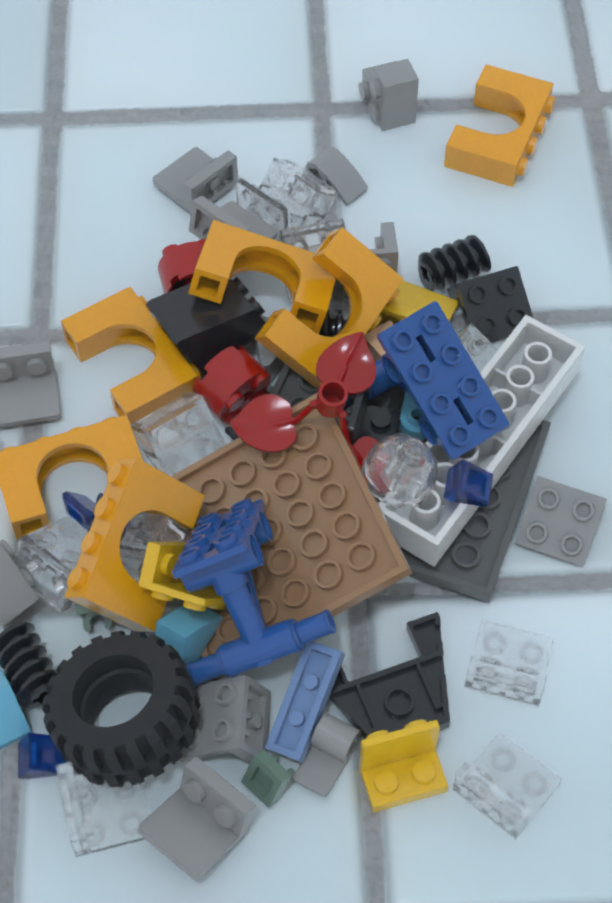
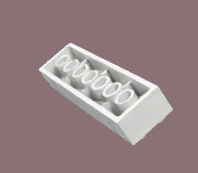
[379,315,586,567]

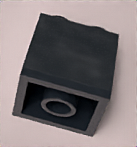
[146,277,266,376]

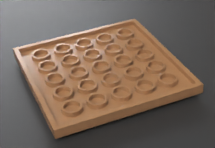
[146,392,413,681]

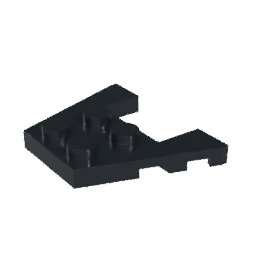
[329,612,450,739]

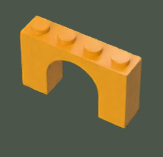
[444,64,556,187]
[188,220,336,334]
[254,227,404,389]
[61,287,201,431]
[0,414,143,541]
[64,457,205,632]

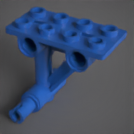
[344,301,509,460]
[171,498,337,686]

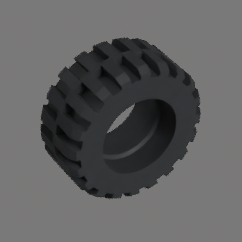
[42,631,201,787]

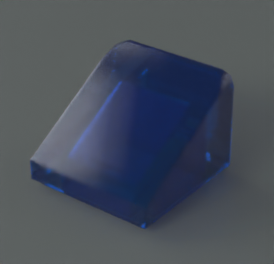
[444,459,493,507]
[62,491,96,532]
[18,733,66,779]

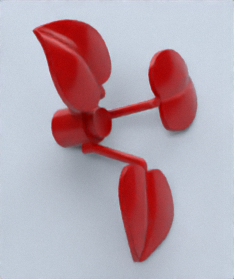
[231,332,394,495]

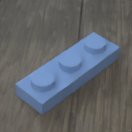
[265,641,345,763]

